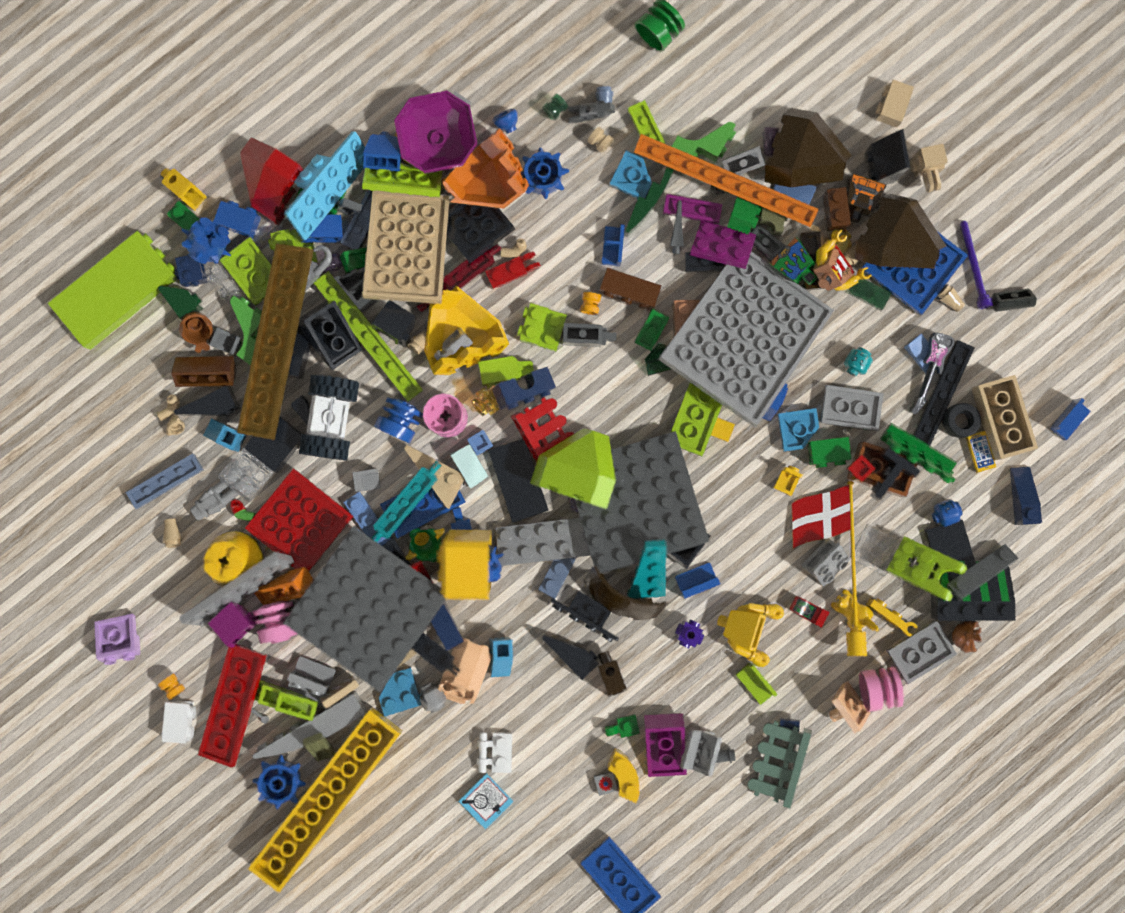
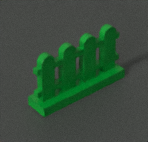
[880,423,957,484]

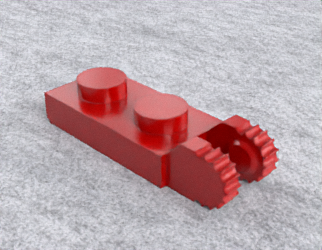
[485,251,541,290]

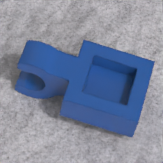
[451,507,472,530]

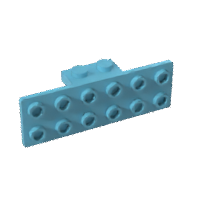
[285,131,365,240]

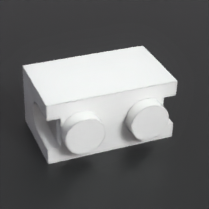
[162,700,196,743]

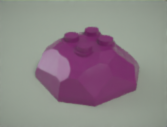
[394,91,478,174]

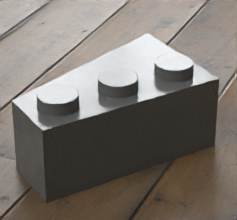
[334,267,378,312]

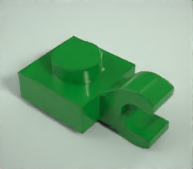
[604,714,640,738]

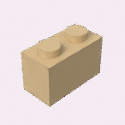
[875,79,914,128]

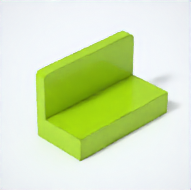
[735,662,778,705]

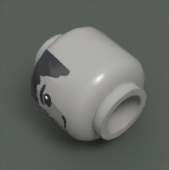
[418,682,446,713]

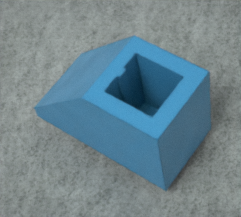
[203,418,246,452]
[489,637,513,677]

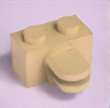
[910,144,948,193]

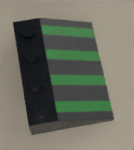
[931,561,1015,621]

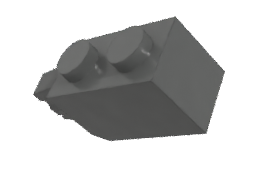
[563,323,617,347]

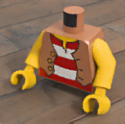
[813,230,872,291]

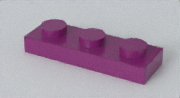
[663,194,723,224]

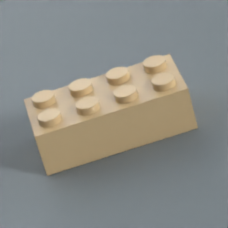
[971,375,1038,460]

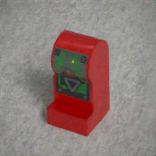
[789,596,830,628]

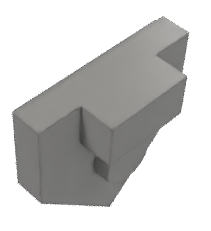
[434,328,473,360]

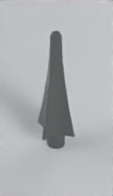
[670,200,684,254]

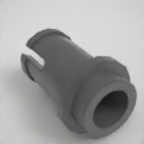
[716,748,735,763]

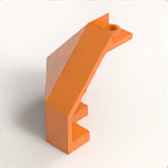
[442,128,529,209]

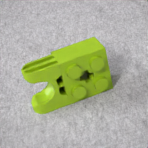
[887,536,967,601]

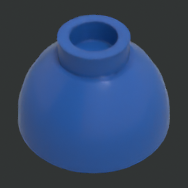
[492,108,518,134]

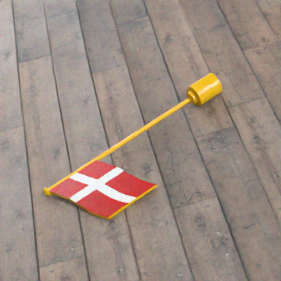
[792,480,867,656]

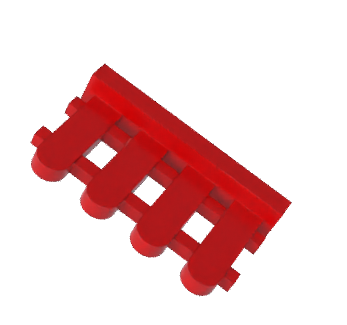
[510,397,574,463]

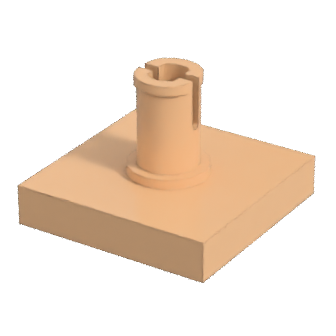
[829,681,870,733]

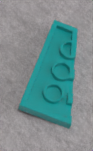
[627,540,666,599]

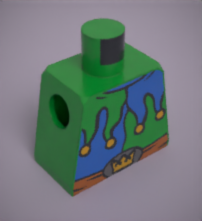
[769,237,817,285]

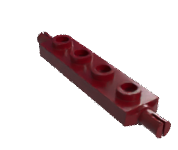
[416,243,502,313]

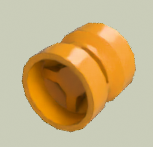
[580,292,601,315]
[158,673,186,701]

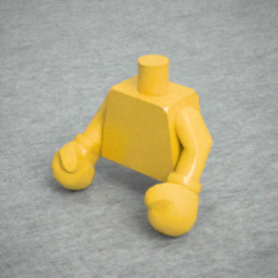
[717,603,784,667]

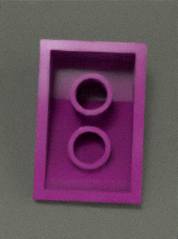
[644,713,687,777]

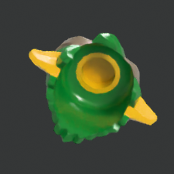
[405,524,445,563]

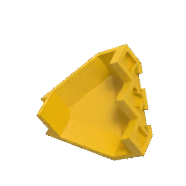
[424,286,509,375]

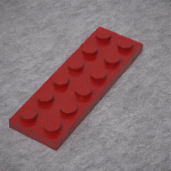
[198,643,267,768]

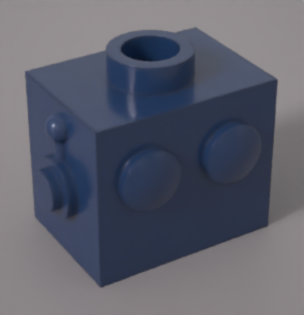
[175,254,208,287]

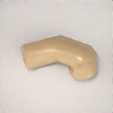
[501,238,527,258]
[157,394,180,421]

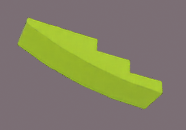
[254,680,318,721]

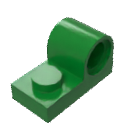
[340,247,367,275]

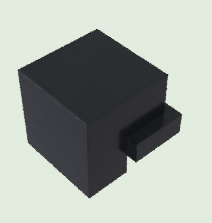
[372,300,415,347]

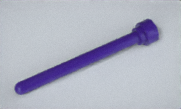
[960,220,993,310]

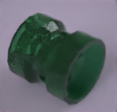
[542,94,569,121]

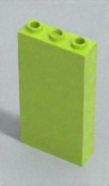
[48,230,177,350]

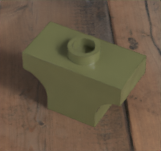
[759,194,788,236]

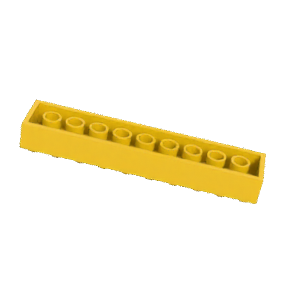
[248,707,403,893]

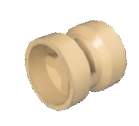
[587,127,614,154]

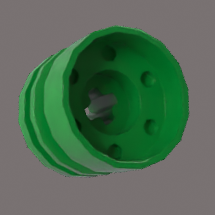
[634,0,686,52]

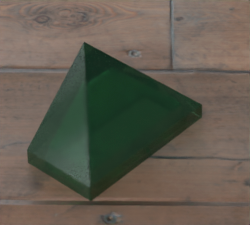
[645,343,671,376]

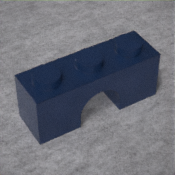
[492,366,556,411]

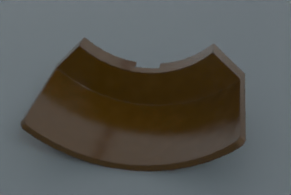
[584,565,668,620]

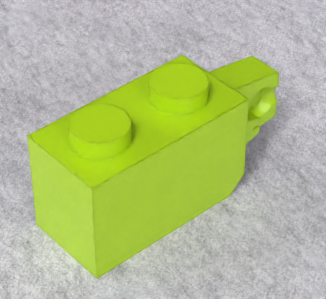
[478,356,534,389]

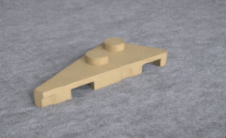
[404,445,465,509]

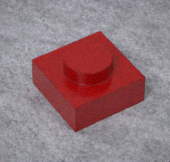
[846,455,876,483]

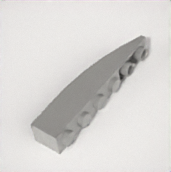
[252,692,368,759]

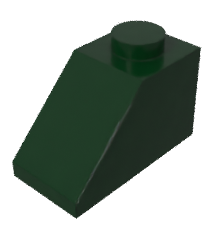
[158,286,204,320]

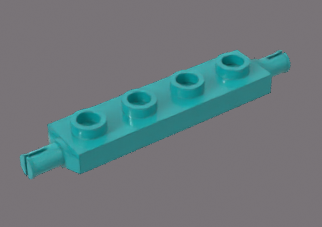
[371,460,442,542]

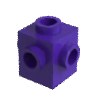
[675,619,704,649]

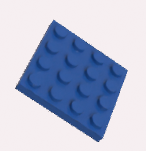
[862,232,968,316]

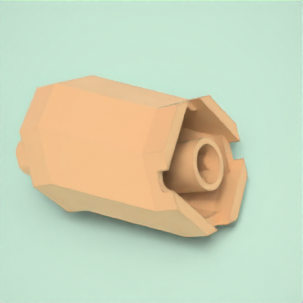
[438,638,492,704]

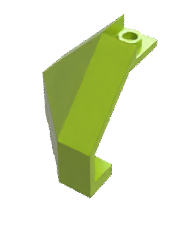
[530,428,616,508]

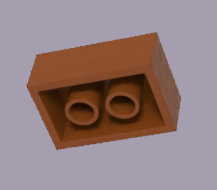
[846,441,918,497]

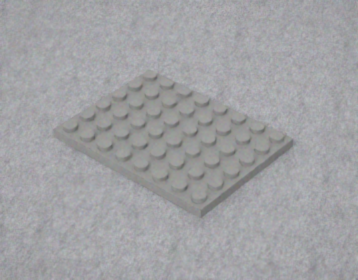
[659,252,834,428]

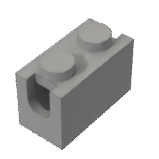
[722,146,766,175]

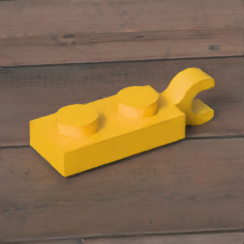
[865,598,918,637]

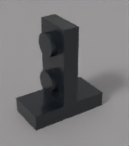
[870,448,921,500]

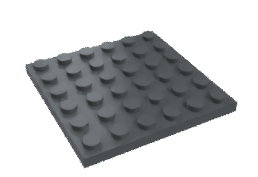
[575,431,710,573]
[283,526,446,692]

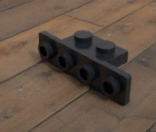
[550,591,619,642]

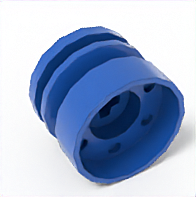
[373,397,423,444]

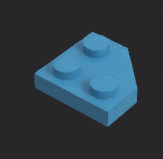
[609,150,652,199]
[777,408,819,452]
[379,667,421,717]

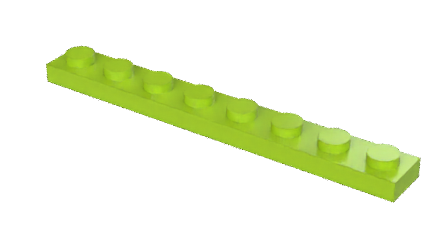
[314,271,424,402]

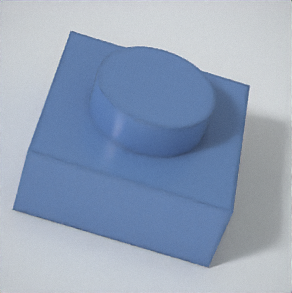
[467,430,493,456]

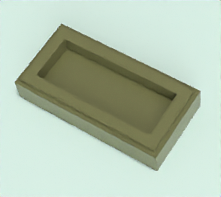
[302,732,335,762]

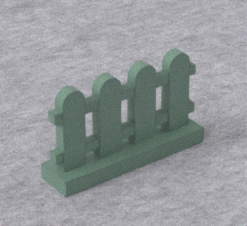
[748,720,812,809]

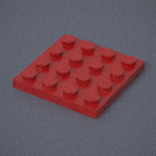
[245,468,354,572]

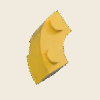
[607,748,640,804]

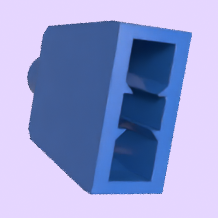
[363,131,400,171]

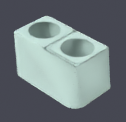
[450,444,488,489]

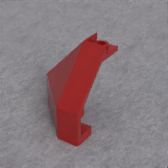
[240,137,303,226]

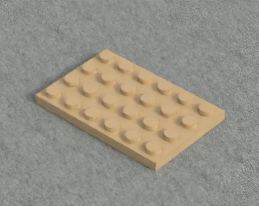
[363,191,449,304]

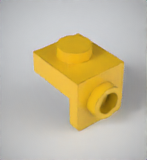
[773,465,803,496]

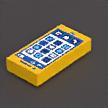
[965,431,996,473]

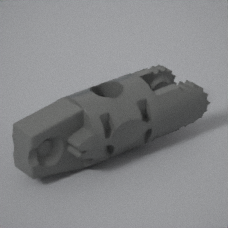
[568,101,615,124]

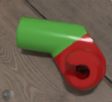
[230,499,256,521]

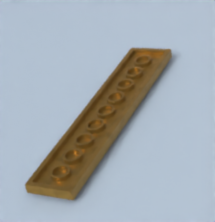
[237,244,314,440]

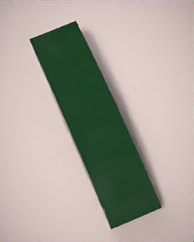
[624,167,674,237]

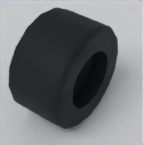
[942,403,981,438]

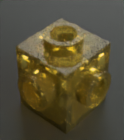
[471,385,500,417]

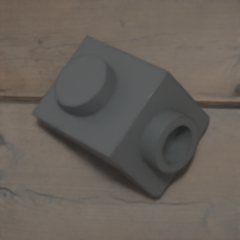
[208,327,241,355]

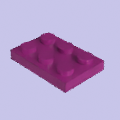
[690,221,756,269]

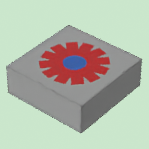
[594,771,618,796]

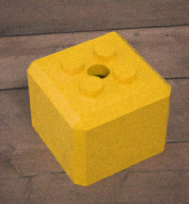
[438,530,492,600]

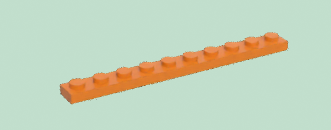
[634,134,819,227]

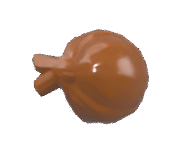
[179,312,213,353]
[952,621,982,653]

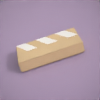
[320,676,359,708]

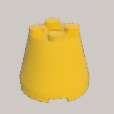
[204,531,264,587]

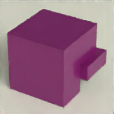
[208,602,261,648]

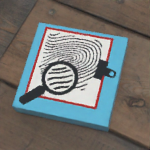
[458,773,514,829]

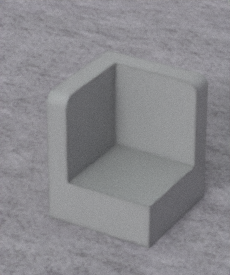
[352,469,381,492]

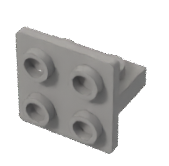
[802,538,850,587]
[287,656,336,706]
[681,730,722,776]

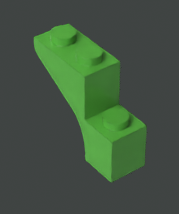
[672,122,736,162]
[230,295,262,365]

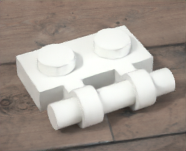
[477,732,512,773]

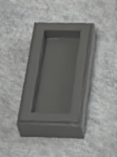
[334,198,362,216]

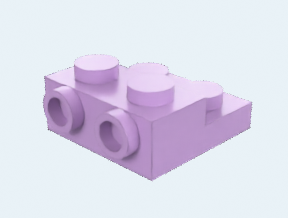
[94,614,141,665]

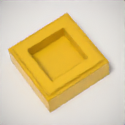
[711,417,735,442]

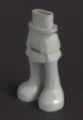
[190,461,258,521]

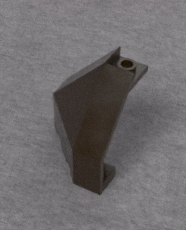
[764,108,852,188]
[855,194,946,269]

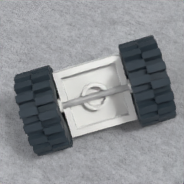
[299,374,359,461]

